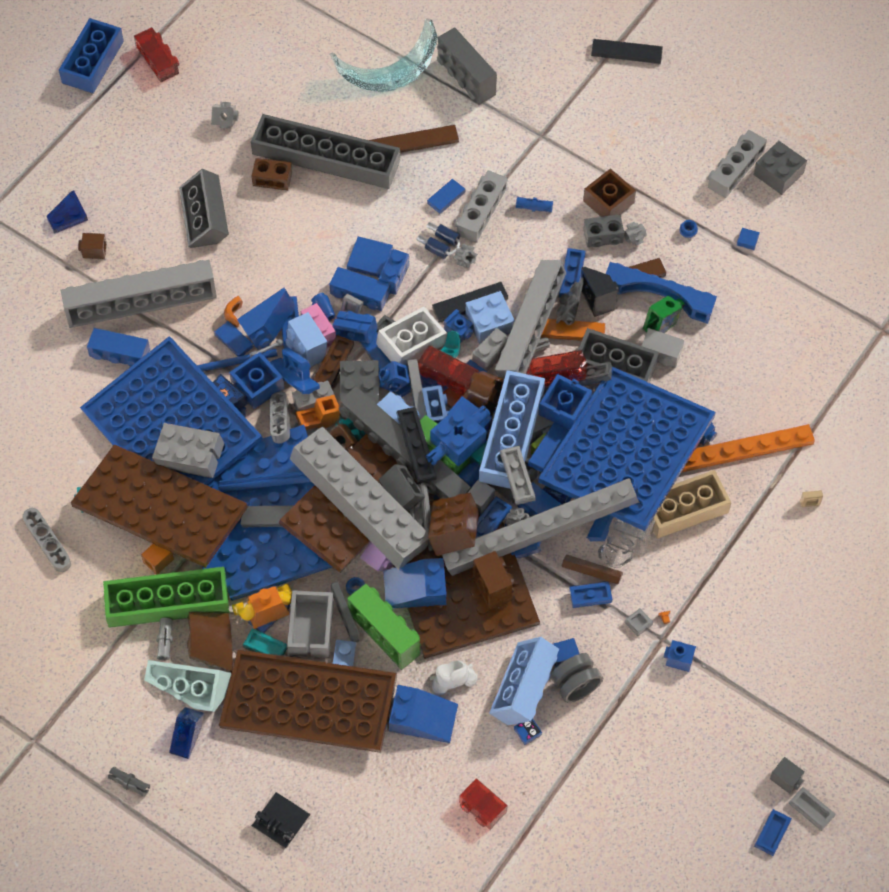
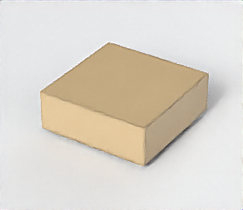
[800,490,823,507]

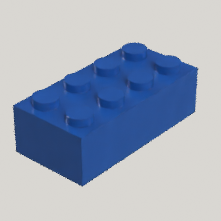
[59,18,124,94]

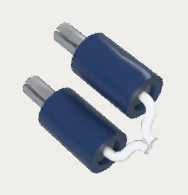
[417,222,461,259]

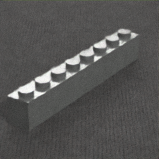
[338,386,471,499]

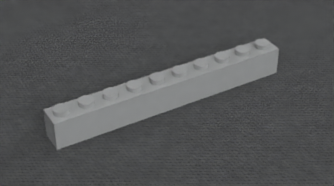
[442,478,639,576]

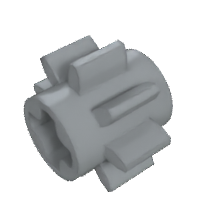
[624,222,647,246]
[453,244,478,268]
[506,508,529,526]

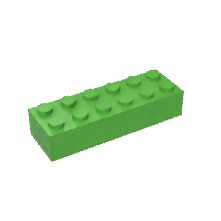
[103,567,230,628]

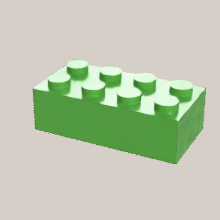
[347,584,420,670]

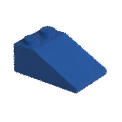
[237,288,295,351]
[383,558,446,608]
[389,685,458,743]

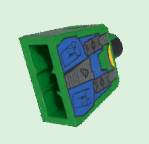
[643,296,685,333]

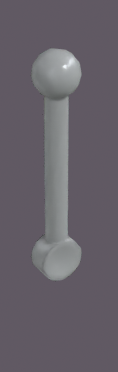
[250,339,283,358]

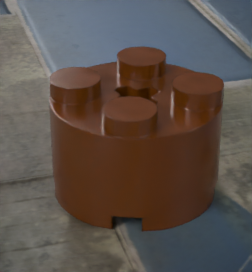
[464,371,504,415]

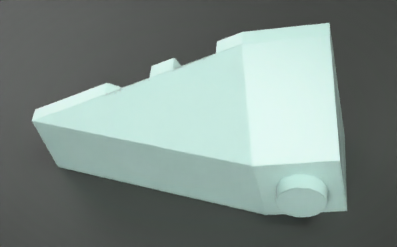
[144,660,231,712]

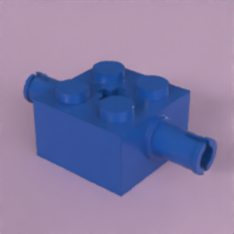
[426,406,490,466]

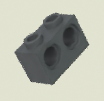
[583,215,625,247]

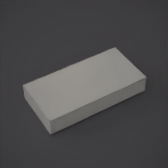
[789,787,836,831]

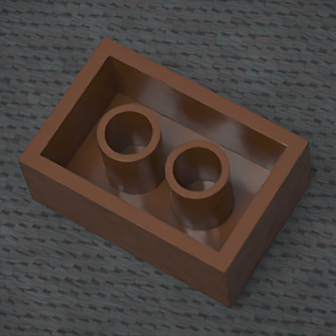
[428,492,479,556]

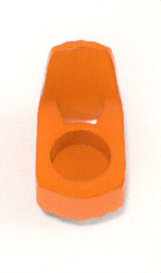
[224,296,243,328]

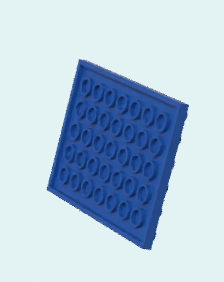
[80,336,263,485]
[538,367,716,531]
[207,425,332,601]

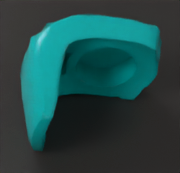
[438,331,460,361]

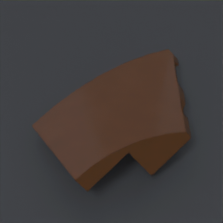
[187,612,233,674]

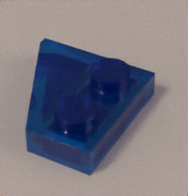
[46,190,88,234]

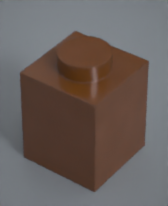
[78,233,107,259]

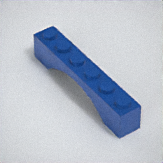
[606,262,717,324]

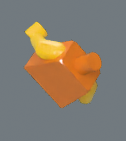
[231,583,292,629]

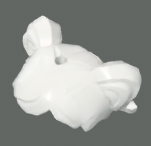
[430,660,477,696]

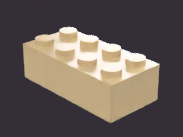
[650,470,731,539]

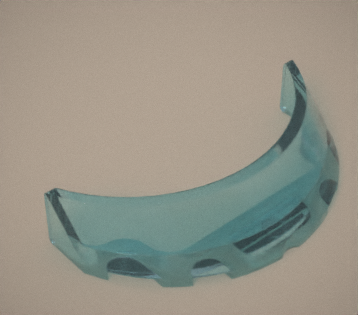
[329,18,438,92]

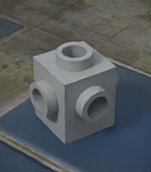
[211,102,239,128]

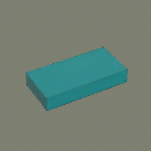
[243,628,288,656]

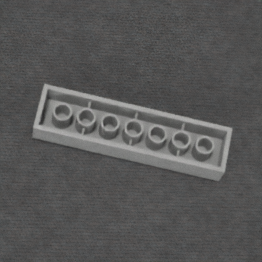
[60,260,217,328]
[290,427,430,570]

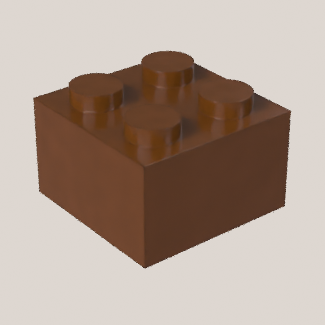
[583,168,636,217]
[473,551,514,610]

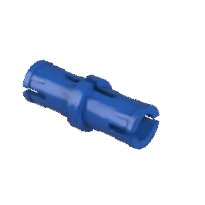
[516,196,553,213]

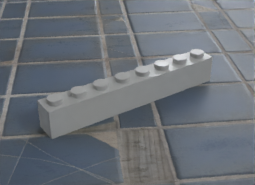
[495,260,566,379]

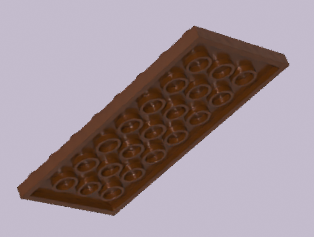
[279,434,421,573]
[71,444,248,568]
[219,650,397,753]

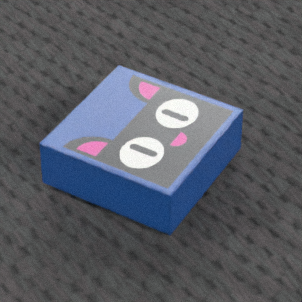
[513,719,542,745]

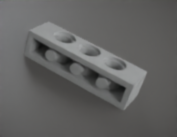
[708,130,767,198]
[455,170,508,243]

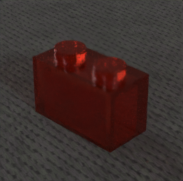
[459,778,508,830]

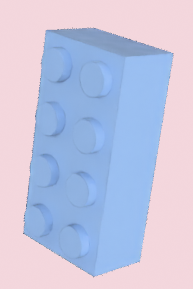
[489,637,559,725]

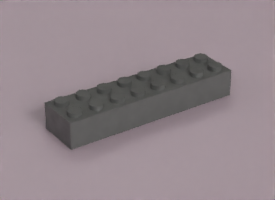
[251,114,400,189]

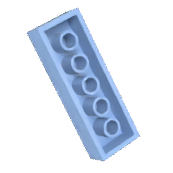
[479,370,545,489]

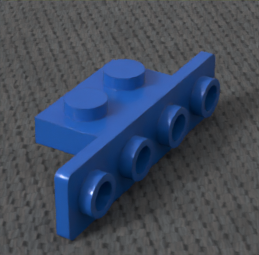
[270,347,320,394]

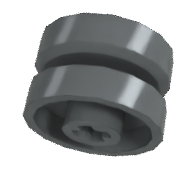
[550,653,603,703]

